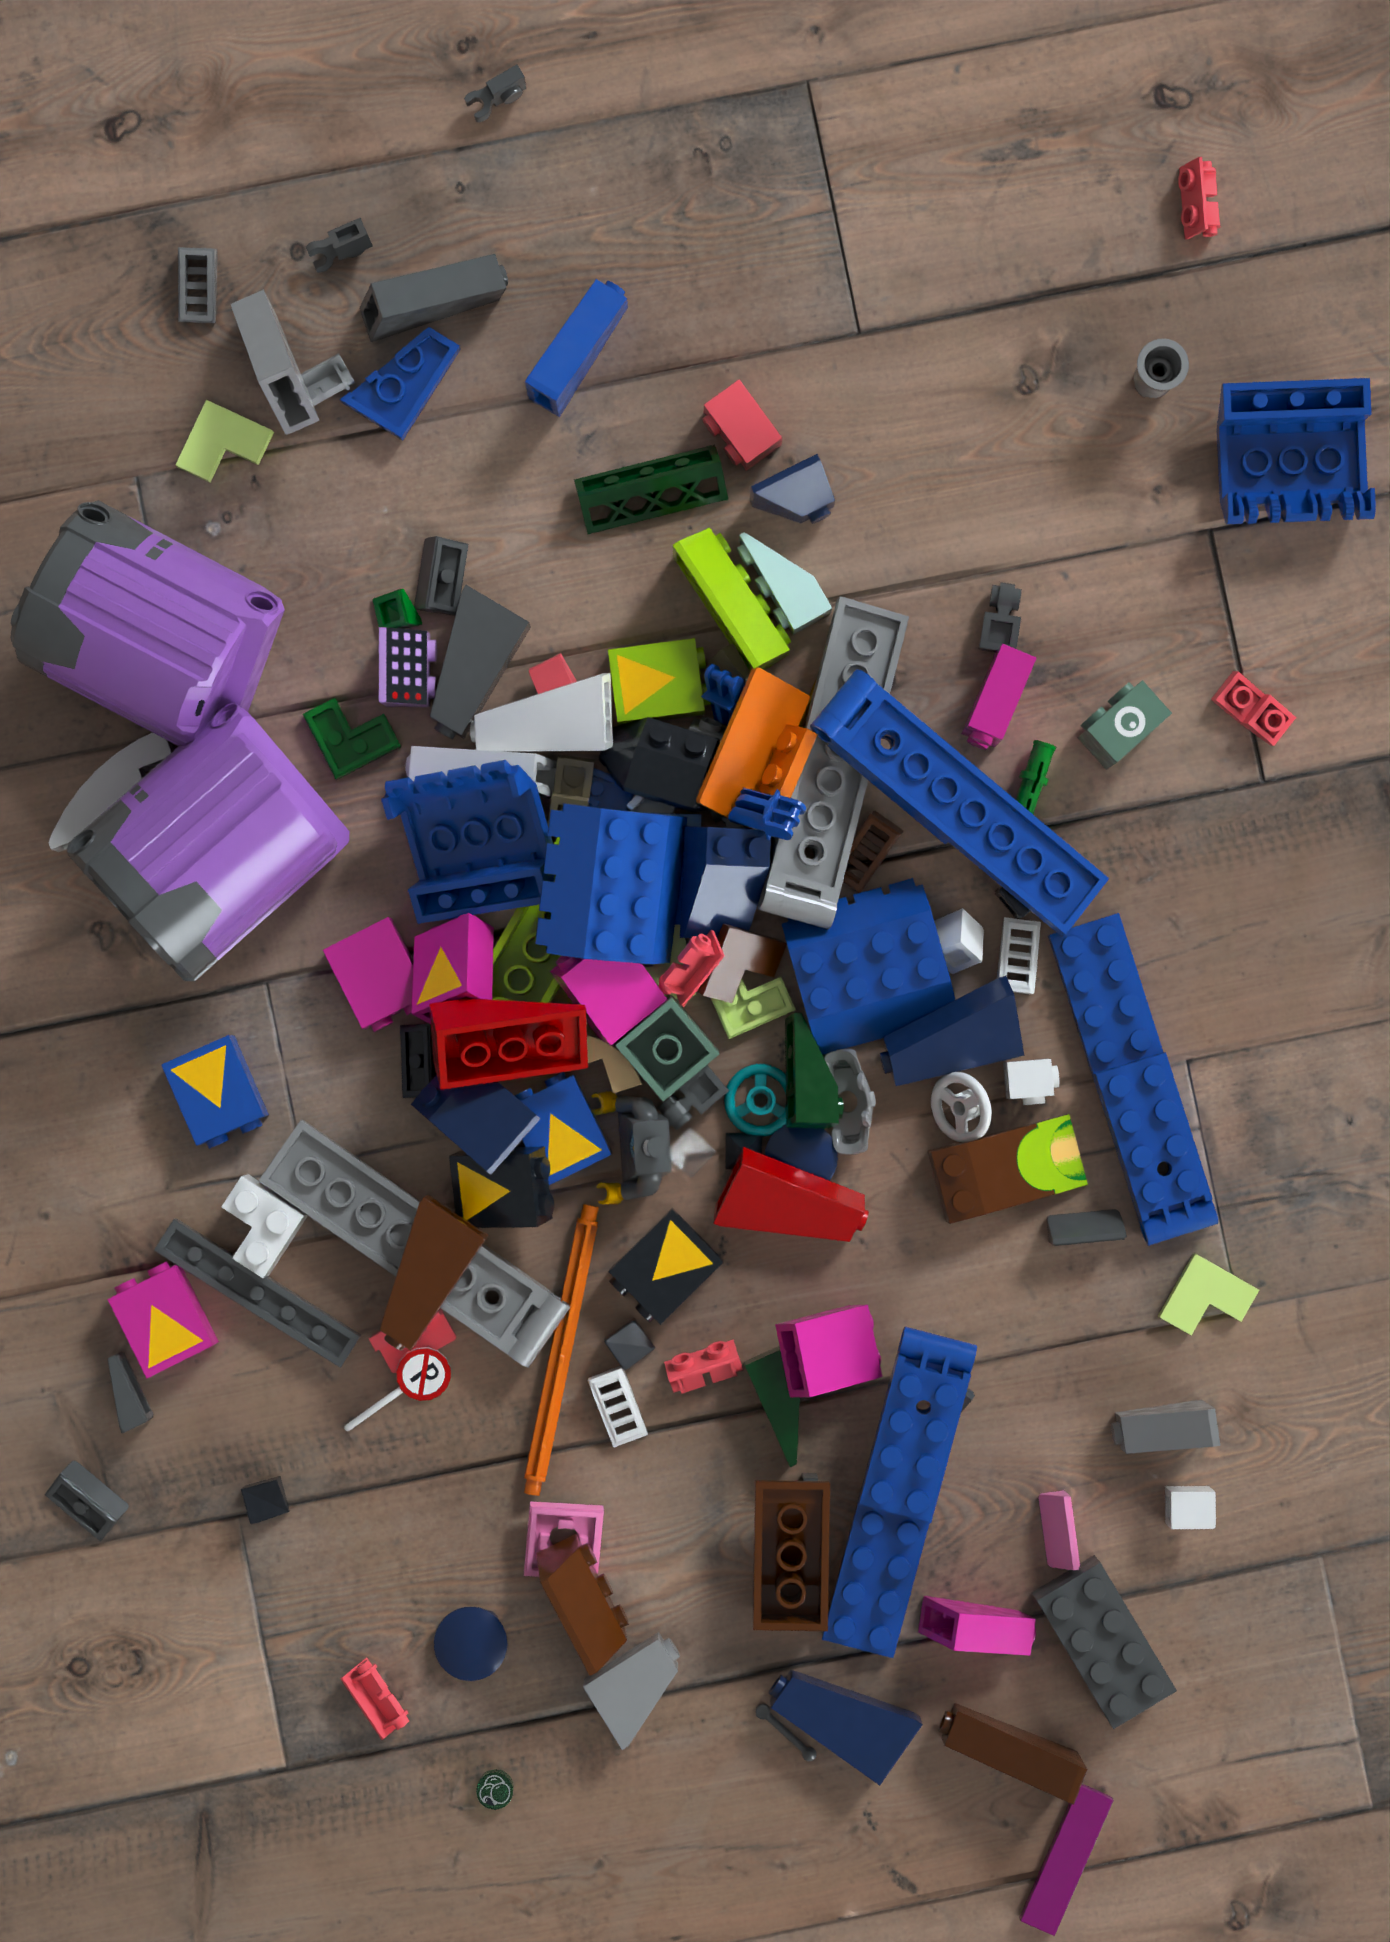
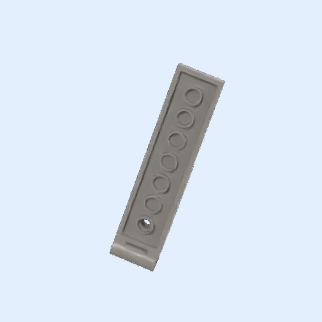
[758,596,909,929]
[259,1120,571,1368]

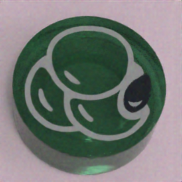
[476,1769,514,1810]

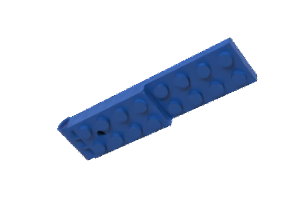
[810,669,1109,937]
[1048,913,1218,1246]
[822,1326,977,1658]

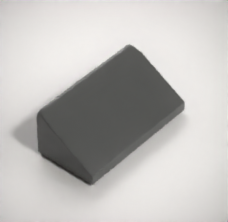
[414,536,469,616]
[1047,1209,1127,1246]
[44,1460,129,1542]

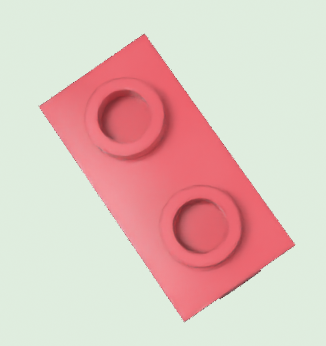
[1178,157,1221,239]
[658,930,725,1007]
[664,1339,743,1394]
[340,1658,409,1740]

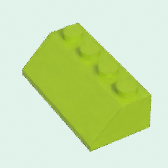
[673,527,791,672]

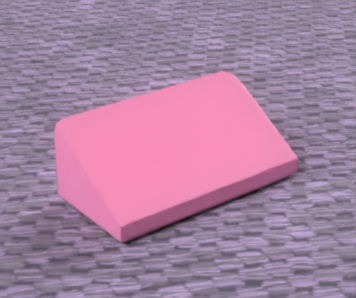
[1038,1490,1080,1570]

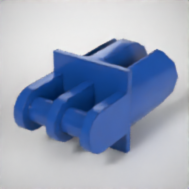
[701,664,746,726]
[728,787,806,840]

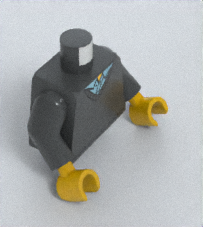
[591,1091,672,1205]

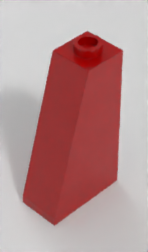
[713,1147,869,1242]

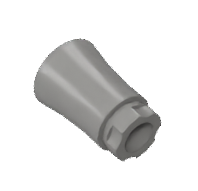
[1134,339,1189,398]

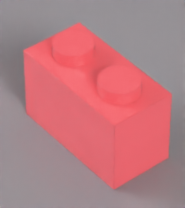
[702,379,782,471]

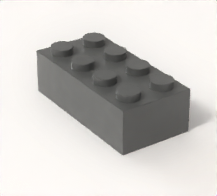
[1032,1555,1177,1729]

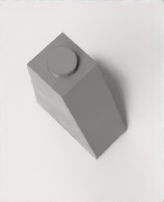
[1111,1400,1221,1454]
[583,1632,680,1750]

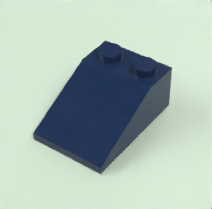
[680,826,771,938]
[411,1075,540,1175]

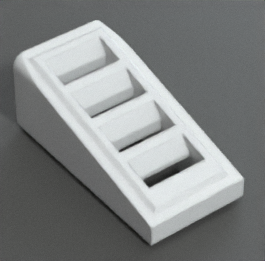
[997,917,1041,994]
[587,1366,648,1447]

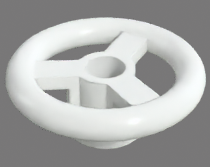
[931,1072,992,1143]

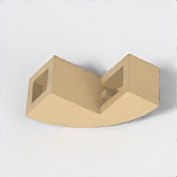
[560,1035,642,1093]

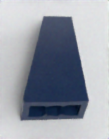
[880,976,1025,1086]
[769,1670,923,1786]

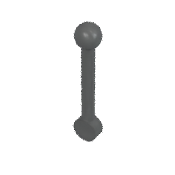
[756,1703,817,1762]

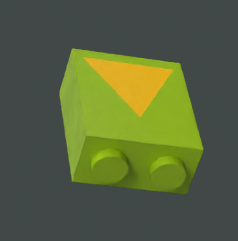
[608,638,711,726]

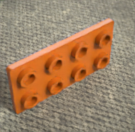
[696,667,818,829]

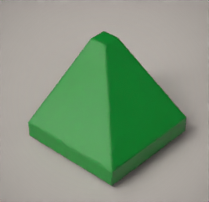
[372,589,422,629]

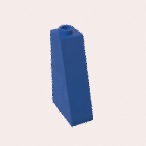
[525,279,628,417]

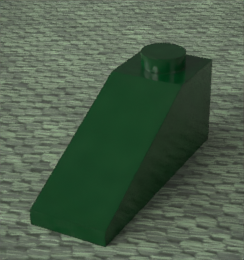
[785,1013,844,1129]
[744,1346,800,1467]

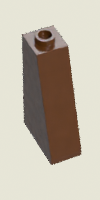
[380,1195,489,1351]
[939,1703,1088,1805]

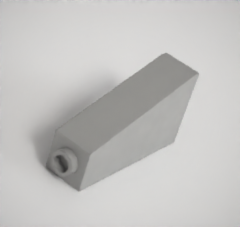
[230,289,320,435]

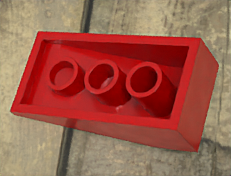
[429,998,588,1090]

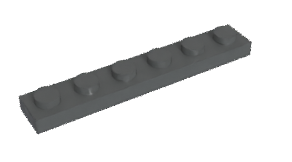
[154,1218,361,1368]

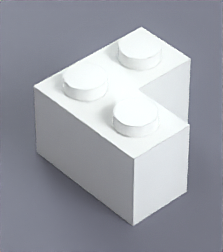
[222,1174,308,1278]

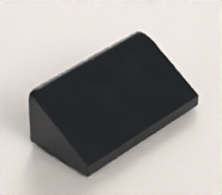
[400,1024,437,1098]

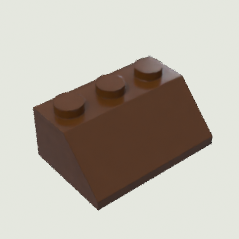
[536,1534,629,1676]

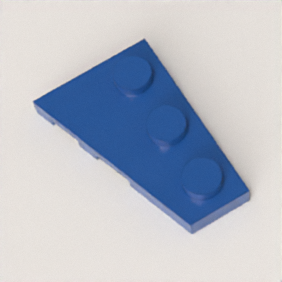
[340,327,461,441]

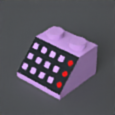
[379,627,437,707]

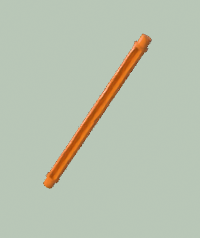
[524,1204,599,1496]

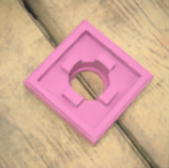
[524,1501,604,1577]

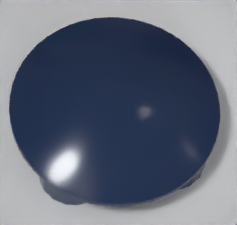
[765,1125,838,1181]
[434,1607,507,1681]

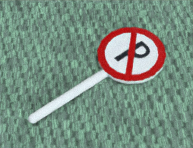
[344,1347,451,1431]

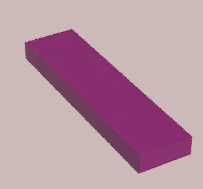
[1019,1784,1114,1936]

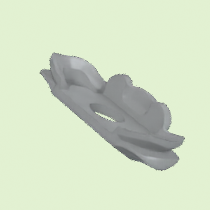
[824,1048,876,1155]

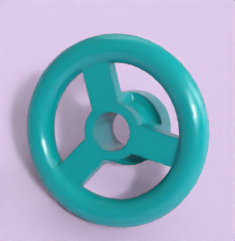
[724,1064,786,1137]

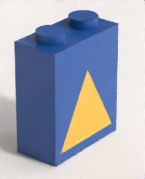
[161,1035,269,1149]
[515,1072,613,1185]

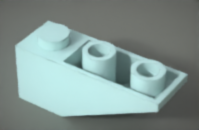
[737,532,832,635]

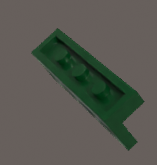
[574,444,728,534]

